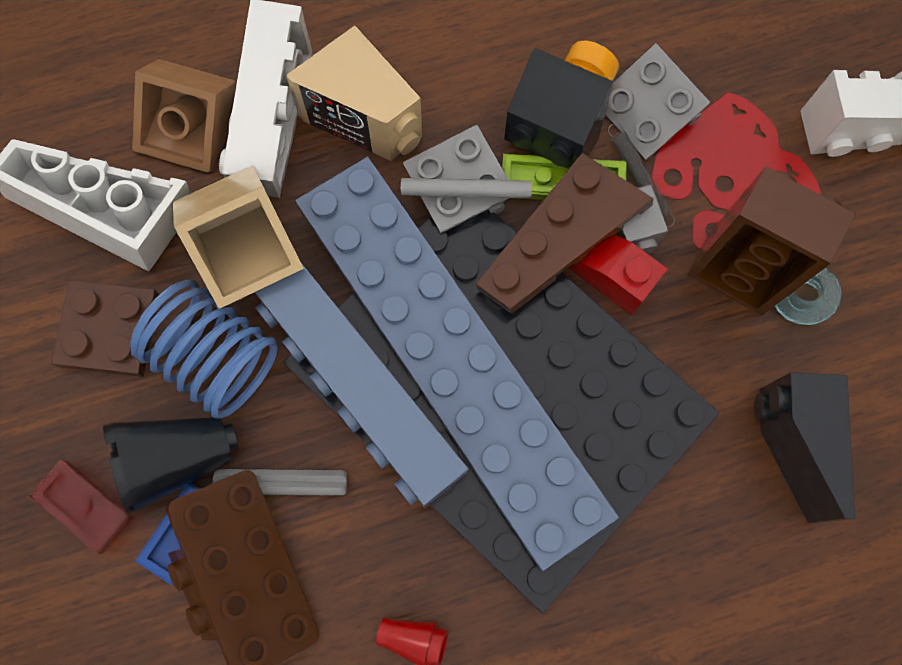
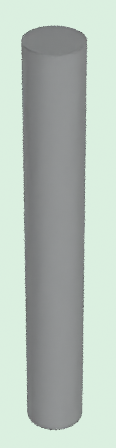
[401,178,532,198]

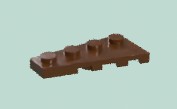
[476,153,654,314]

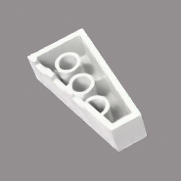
[219,0,312,198]
[801,70,902,157]
[0,139,191,272]

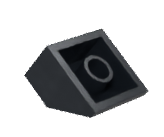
[504,48,613,169]

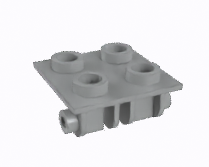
[605,43,710,160]
[403,125,509,233]

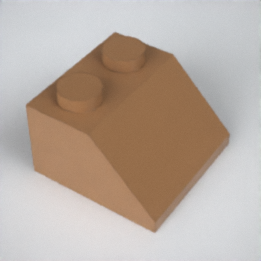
[132,59,236,173]

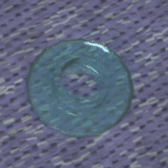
[775,268,842,325]

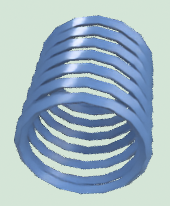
[130,280,278,419]

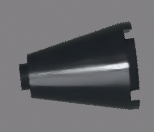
[103,417,239,515]

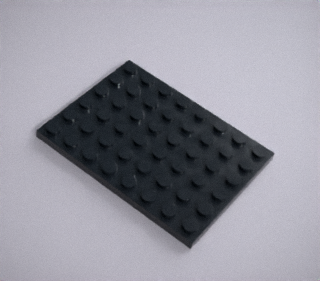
[283,209,719,613]

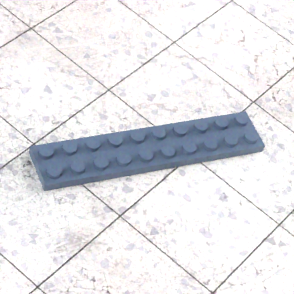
[295,156,619,571]

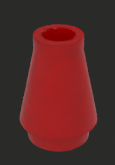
[376,617,449,665]

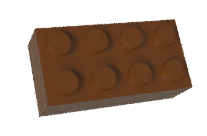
[687,166,856,315]

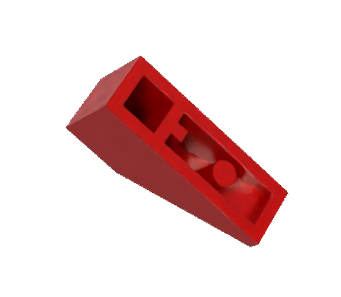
[568,235,668,316]

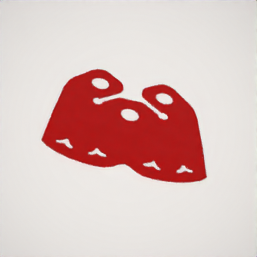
[651,93,822,249]

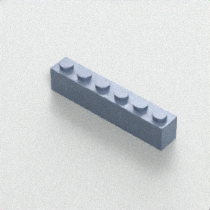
[255,263,469,508]

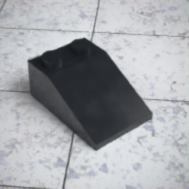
[754,372,855,523]

